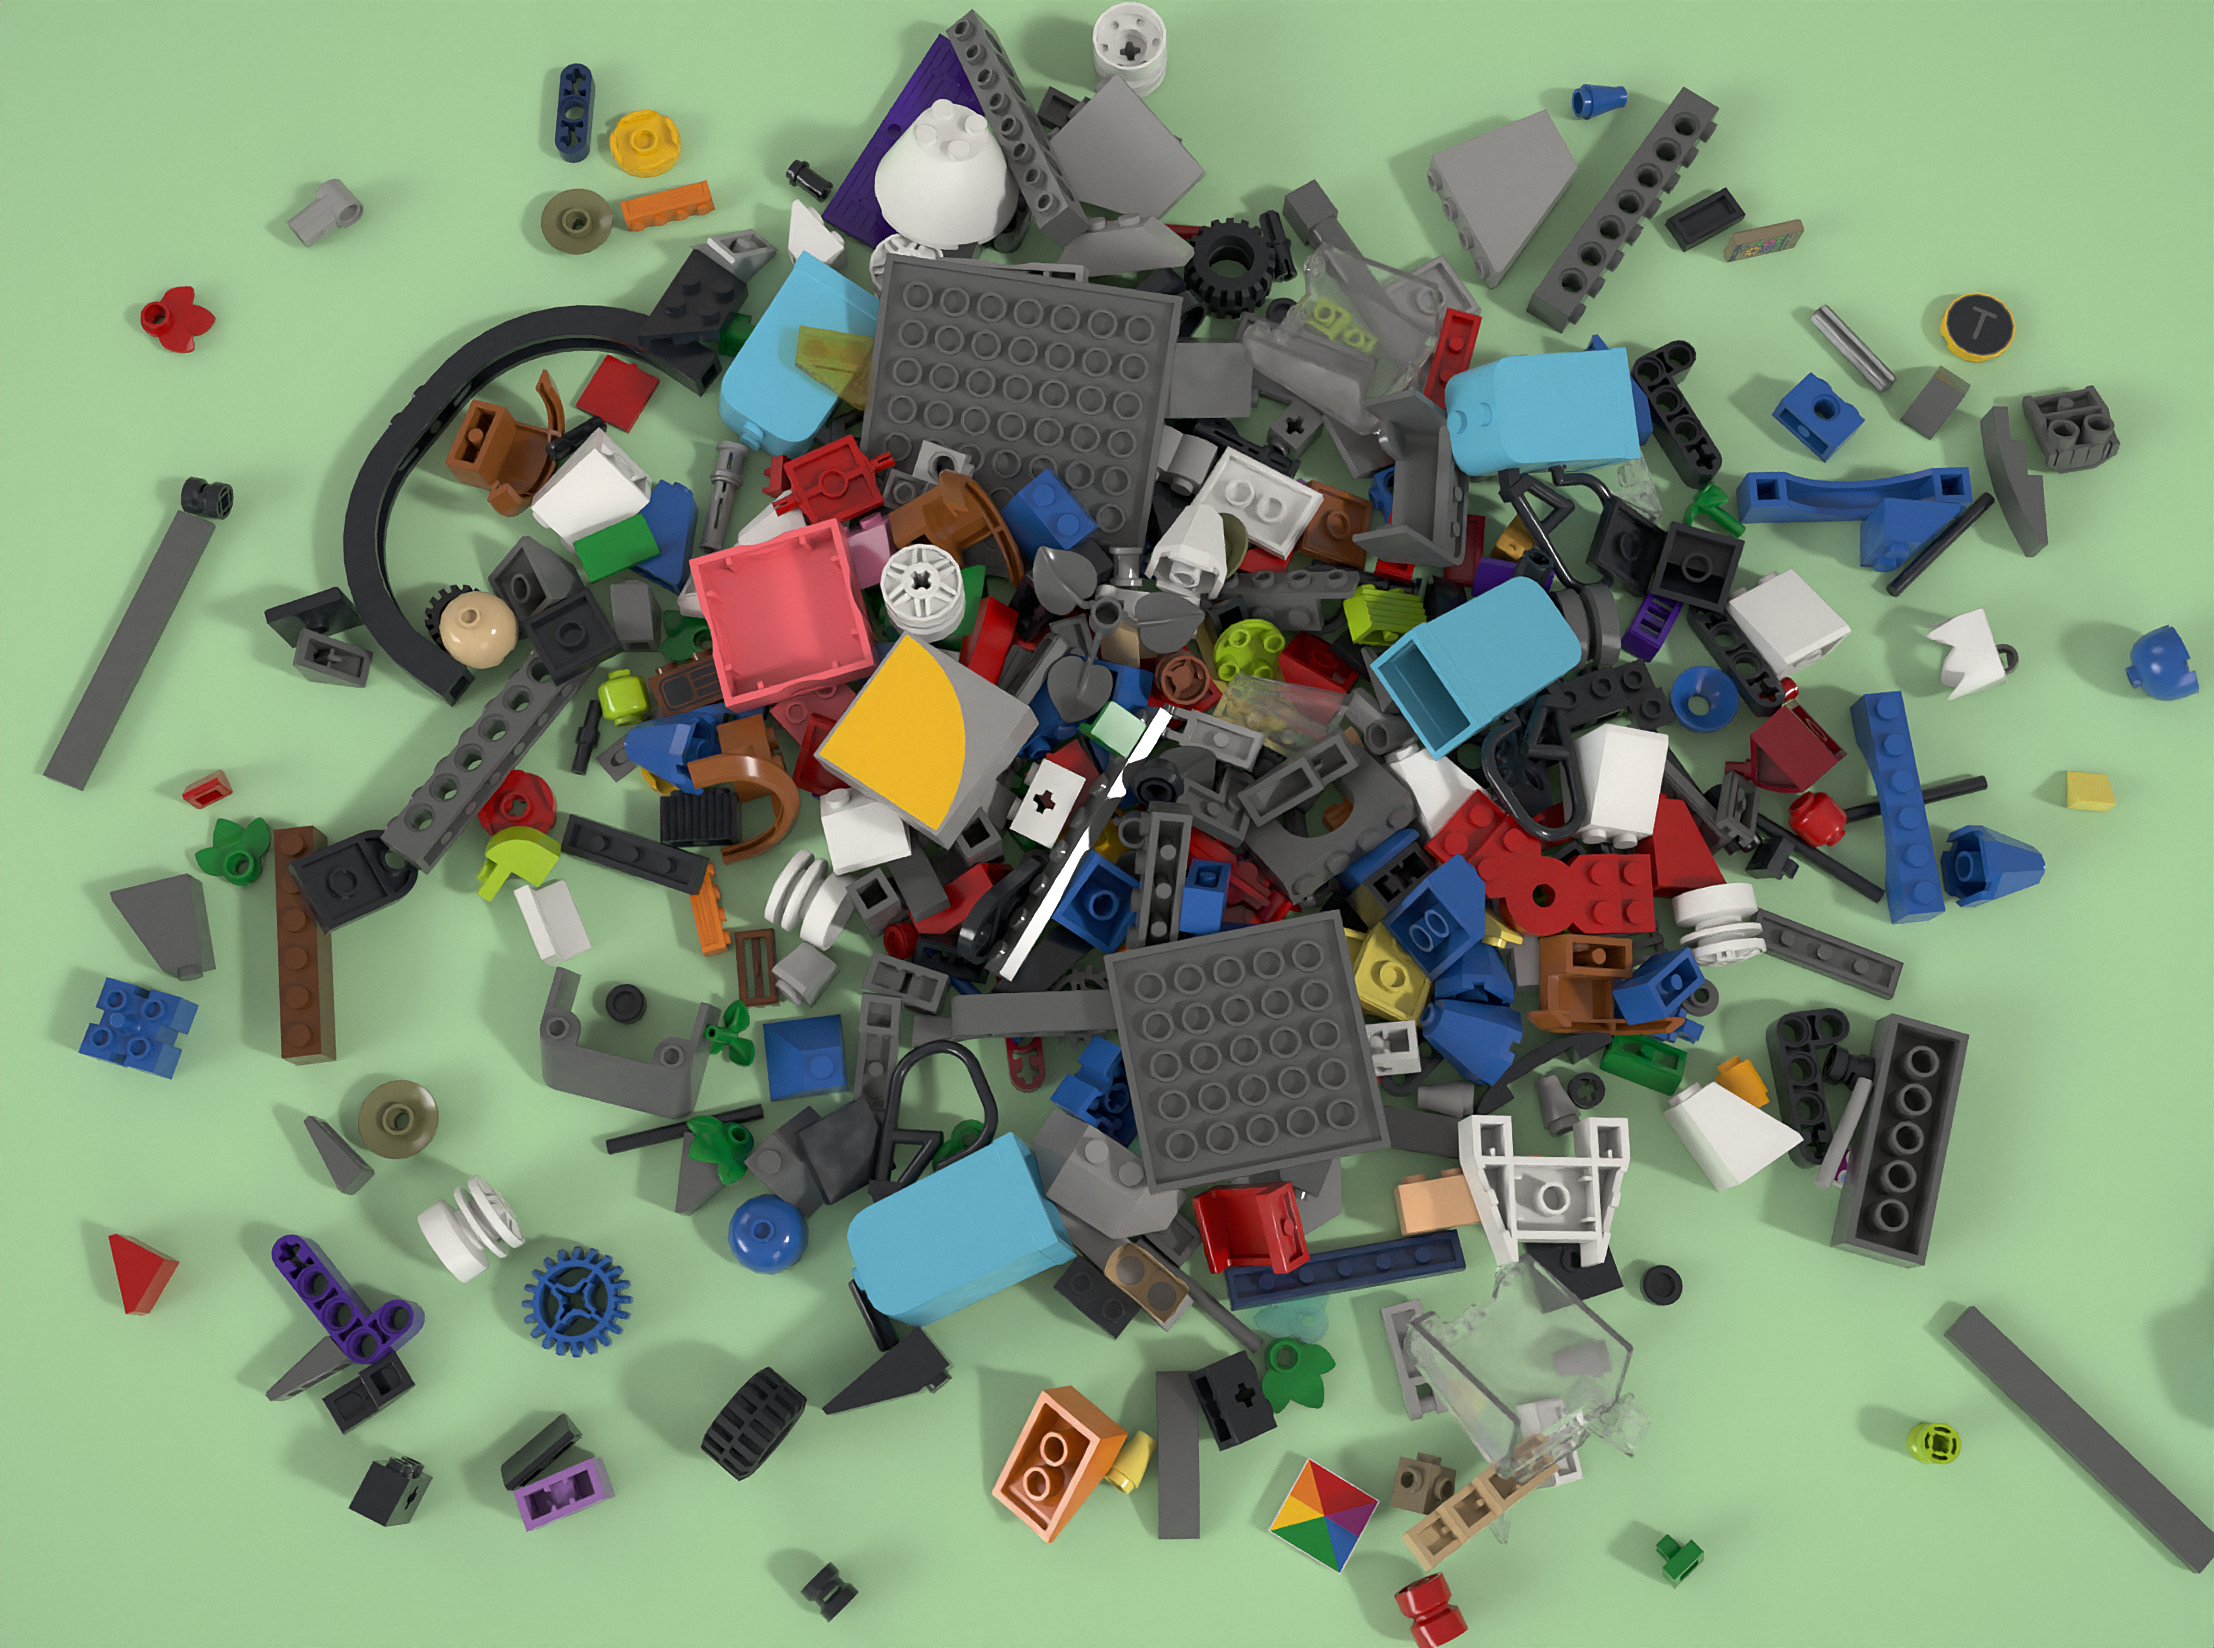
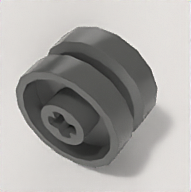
[1548,583,1621,672]

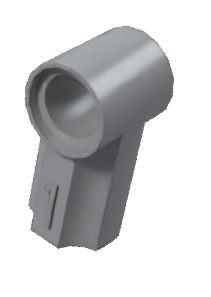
[286,179,364,248]
[1339,687,1415,755]

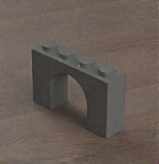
[1240,743,1418,905]
[845,807,1005,939]

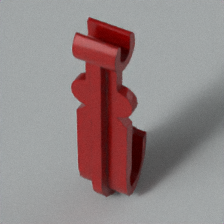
[1187,826,1293,923]

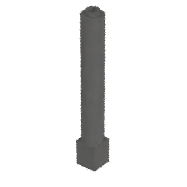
[1282,179,1434,394]

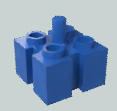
[78,977,199,1080]
[1050,1035,1138,1148]

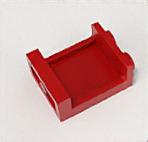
[1192,1181,1310,1274]

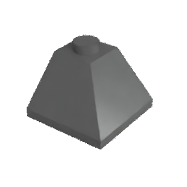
[488,536,586,640]
[744,1106,825,1218]

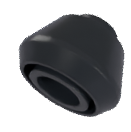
[1131,758,1184,807]

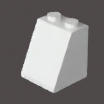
[531,428,652,555]
[1725,569,1852,682]
[1559,723,1669,849]
[1381,743,1506,849]
[1662,1082,1804,1192]

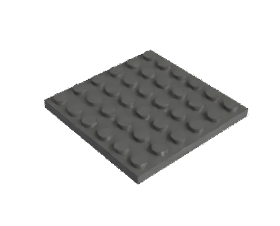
[1103,909,1392,1195]

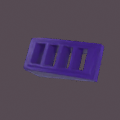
[1620,586,1684,663]

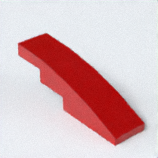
[958,596,1019,686]

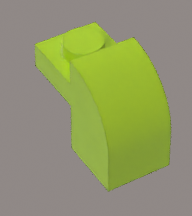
[475,826,561,902]

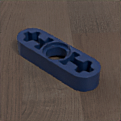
[555,63,595,163]

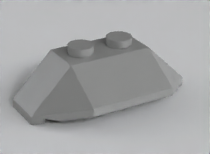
[1055,213,1195,277]
[1032,1109,1188,1240]

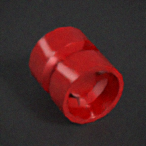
[1394,1572,1468,1648]

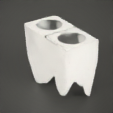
[1924,608,2007,700]

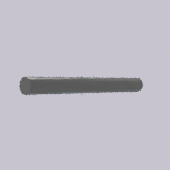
[1135,1236,1264,1354]

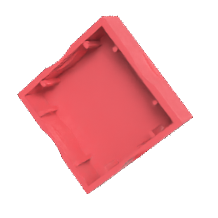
[689,518,880,714]

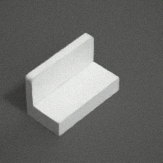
[514,880,592,967]

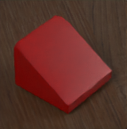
[182,770,233,809]

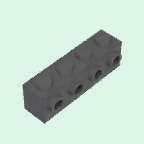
[1126,800,1193,950]

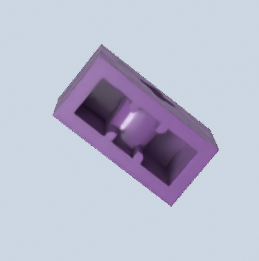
[513,1457,615,1532]

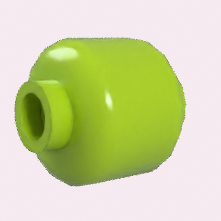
[598,669,651,727]

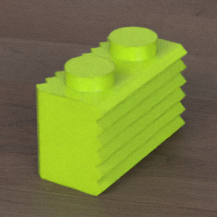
[1342,584,1428,646]

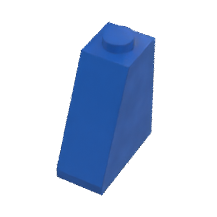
[629,479,698,596]

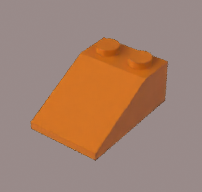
[991,1385,1129,1543]

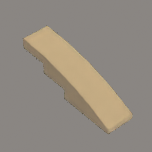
[1400,1434,1560,1572]

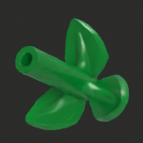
[1682,482,1746,539]
[704,999,755,1067]

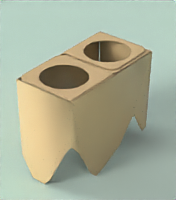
[1104,1242,1189,1324]

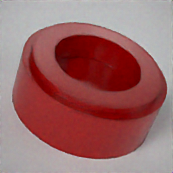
[883,921,918,961]

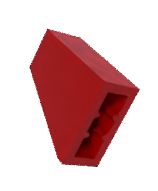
[1634,794,1727,899]
[908,863,1014,937]

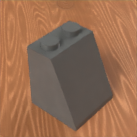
[1165,337,1261,418]

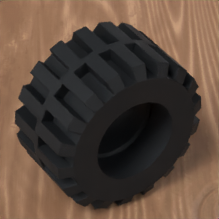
[1184,218,1276,319]
[701,1367,807,1481]

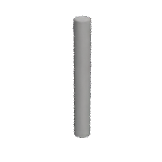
[1814,1077,1874,1190]

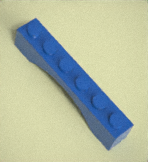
[1736,467,1973,524]
[1850,691,1946,925]

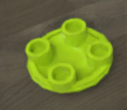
[1212,619,1285,685]

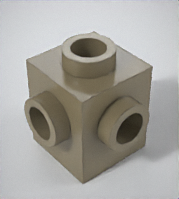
[1390,1452,1457,1515]

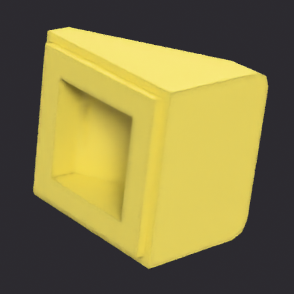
[2067,771,2115,812]

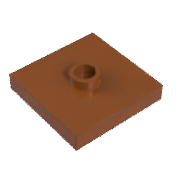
[1296,480,1374,571]

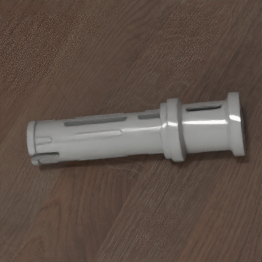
[699,441,750,553]

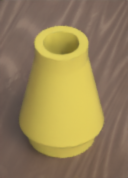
[1103,1430,1157,1495]

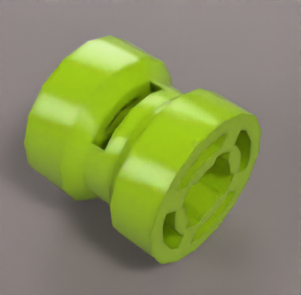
[1906,1423,1961,1464]

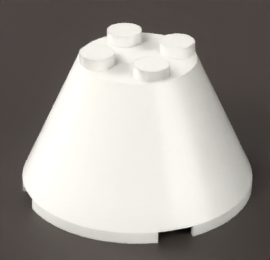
[875,99,1019,250]

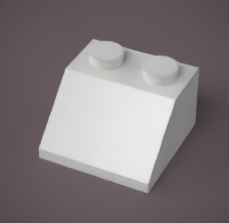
[820,787,911,876]

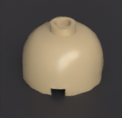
[439,591,520,669]

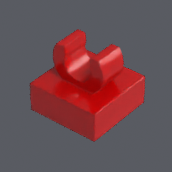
[762,455,792,498]

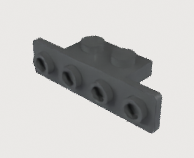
[1207,569,1360,631]

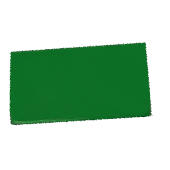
[573,513,661,584]
[1599,1035,1687,1096]

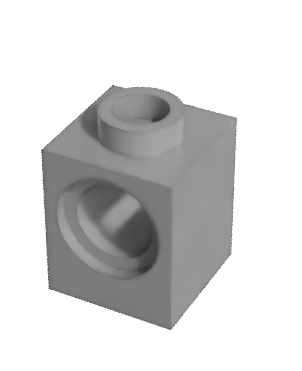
[912,440,974,485]

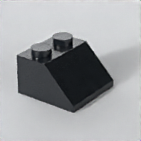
[1649,521,1745,614]

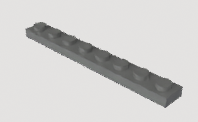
[985,706,1172,981]

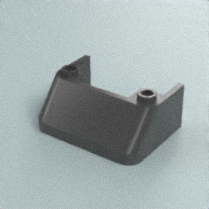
[1353,388,1469,568]
[540,966,722,1120]

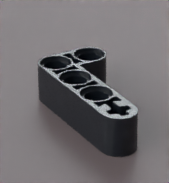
[1630,340,1722,490]
[1766,1008,1850,1169]

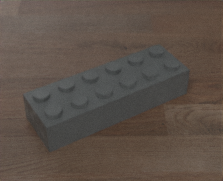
[1830,1013,1969,1269]

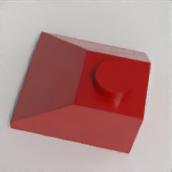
[1278,631,1360,727]

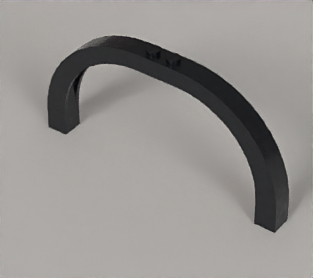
[343,305,723,707]

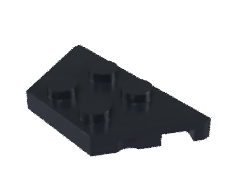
[637,249,749,347]

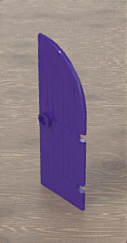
[821,34,985,250]

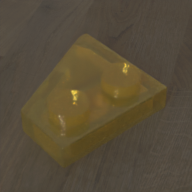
[794,325,874,411]

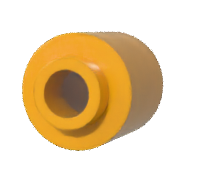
[1714,1055,1770,1108]

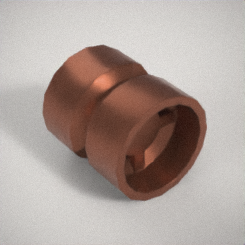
[1152,648,1210,705]

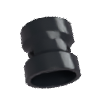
[181,476,234,520]
[1821,1044,1875,1092]
[801,1561,859,1623]

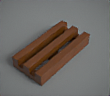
[735,928,780,1009]

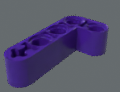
[271,1234,425,1365]

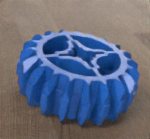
[521,1246,633,1358]

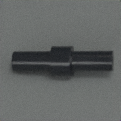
[571,700,602,776]

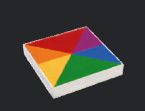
[1268,1458,1380,1575]

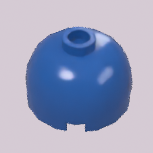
[2125,624,2199,701]
[728,1194,809,1275]

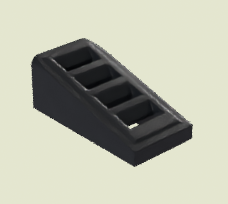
[911,933,990,985]

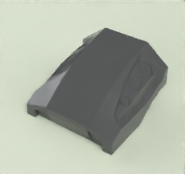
[2022,385,2121,474]

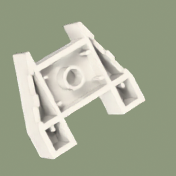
[1458,1115,1630,1267]

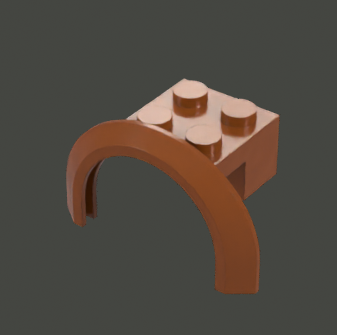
[445,369,565,517]
[888,469,1026,589]
[687,714,800,866]
[1526,934,1685,1035]

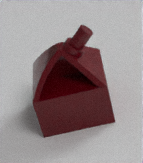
[1724,699,1847,793]

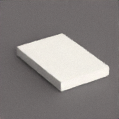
[1190,446,1324,561]

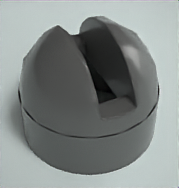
[1996,644,2019,675]

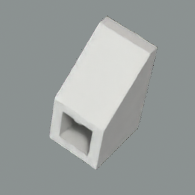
[788,199,847,272]

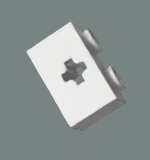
[1007,758,1086,849]
[1365,1020,1421,1076]

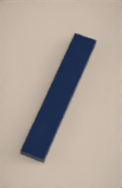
[1223,1229,1466,1312]

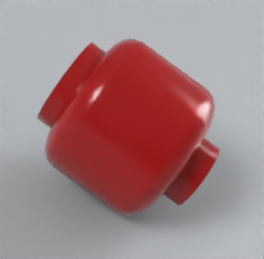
[1788,791,1847,848]

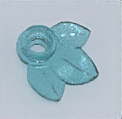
[1253,1295,1329,1343]

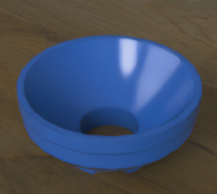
[1669,665,1739,734]

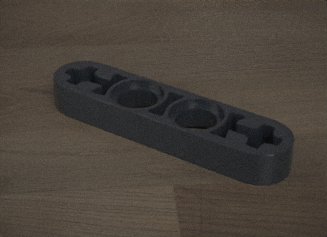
[1686,605,1786,717]

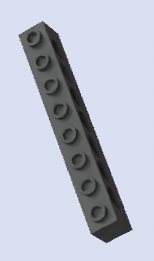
[946,9,1091,249]
[1526,86,1719,334]
[380,647,599,875]

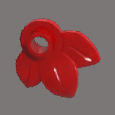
[140,286,216,354]

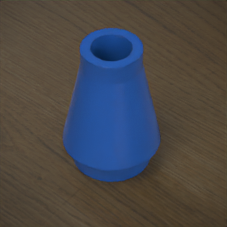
[1572,84,1627,120]

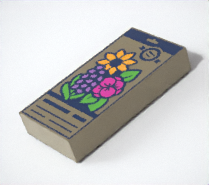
[1723,219,1804,263]

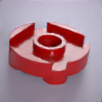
[478,769,557,837]

